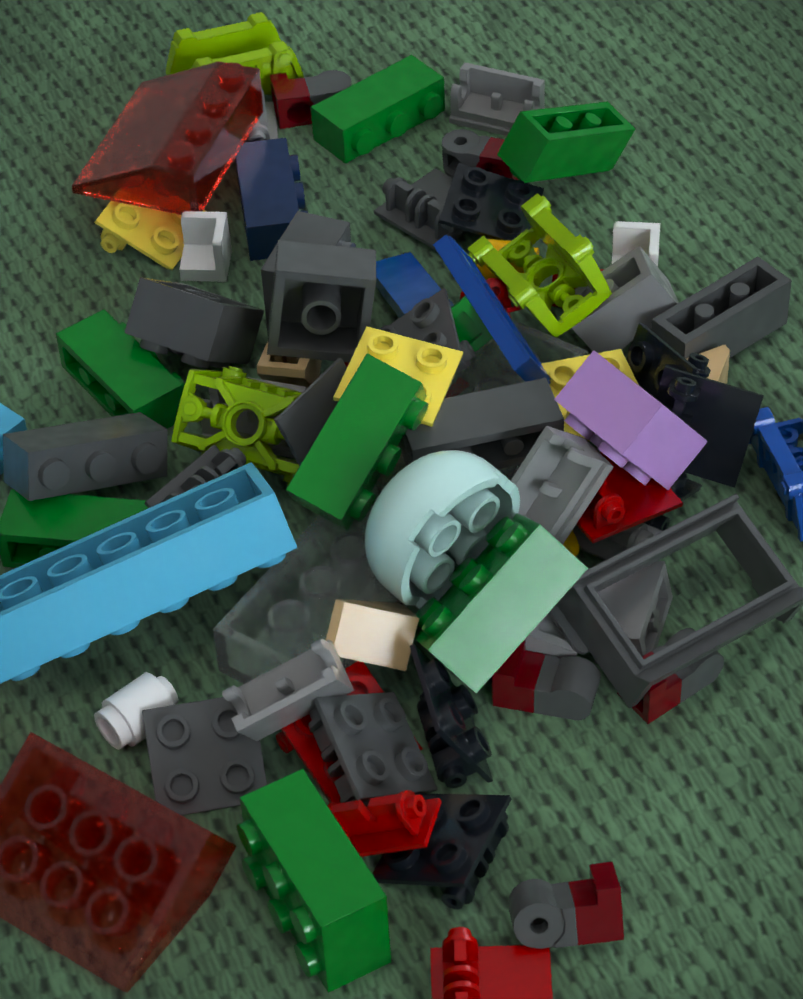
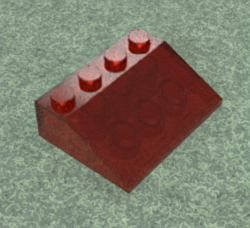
[72,61,263,215]
[0,732,237,993]

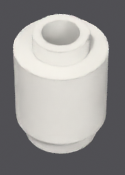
[94,672,179,750]

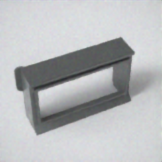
[549,493,803,709]

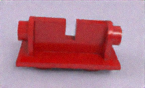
[327,790,442,857]

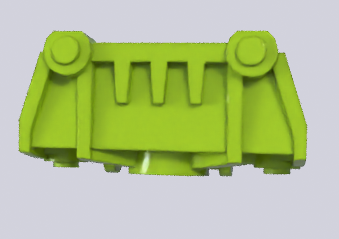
[166,12,304,113]
[467,193,612,338]
[171,366,303,485]

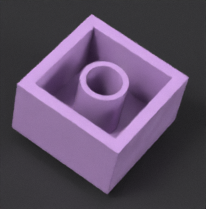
[554,350,708,490]

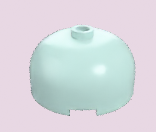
[365,450,520,609]

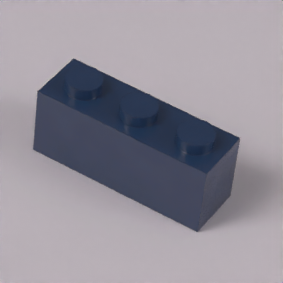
[234,138,308,261]

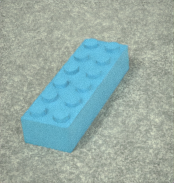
[0,462,298,684]

